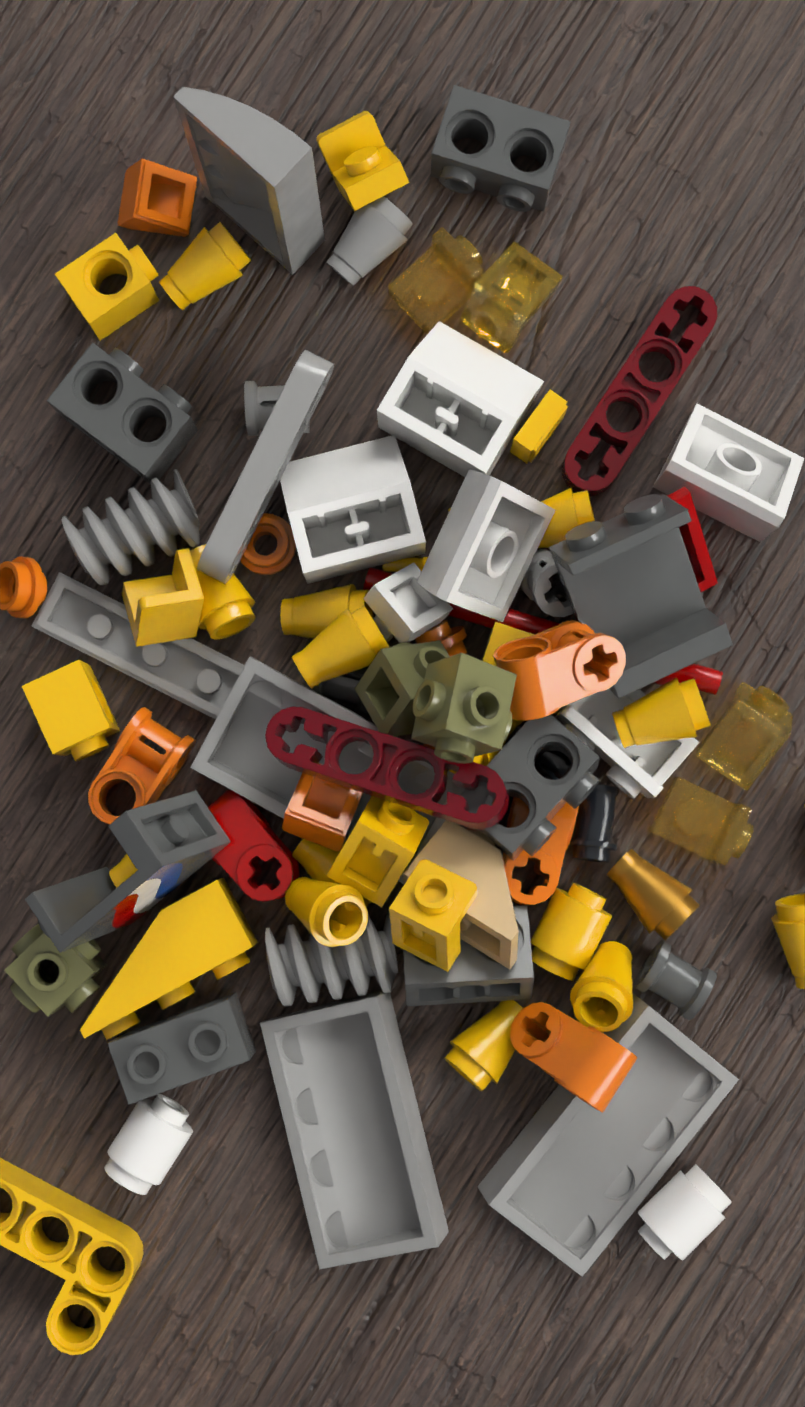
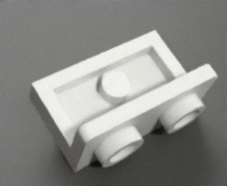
[555,689,700,799]

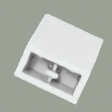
[377,321,544,477]
[280,435,426,584]

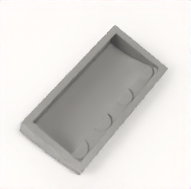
[173,87,325,275]
[190,657,465,884]
[260,990,449,1270]
[477,993,739,1277]

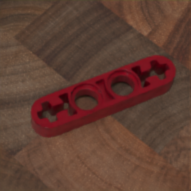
[562,286,717,496]
[265,706,509,829]

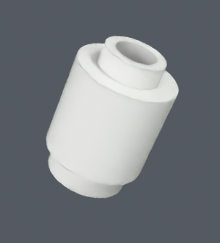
[104,1094,193,1195]
[638,1164,732,1261]

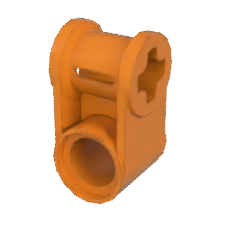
[493,620,626,721]
[88,707,196,824]
[502,797,579,905]
[510,1002,638,1113]

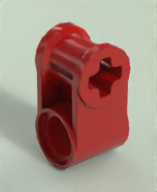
[208,789,300,902]

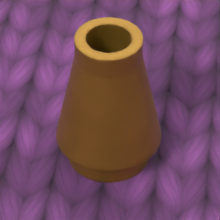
[607,849,700,941]

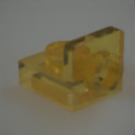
[388,227,484,334]
[460,241,563,353]
[695,682,793,791]
[649,777,754,866]

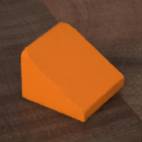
[118,158,197,237]
[282,763,363,852]

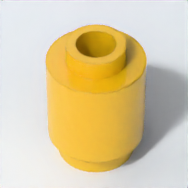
[531,883,612,981]

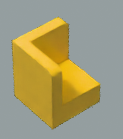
[122,548,204,647]

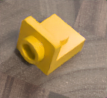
[316,111,409,211]
[326,796,429,907]
[389,859,477,972]

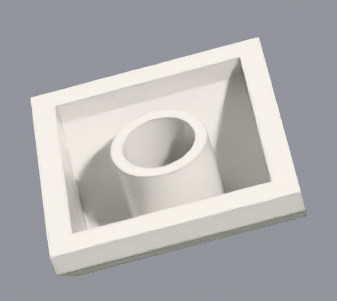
[653,403,804,542]
[416,469,555,622]

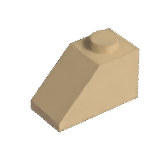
[403,820,519,970]

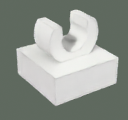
[363,562,453,643]

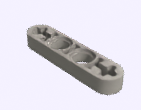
[197,350,334,584]

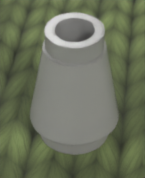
[326,196,413,286]

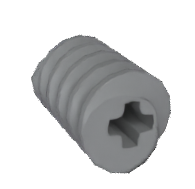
[61,469,200,586]
[265,912,398,1006]

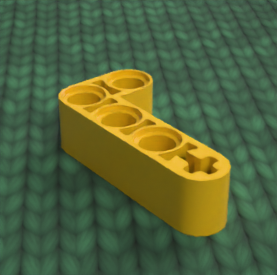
[0,1158,144,1355]

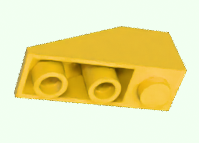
[80,878,258,1040]

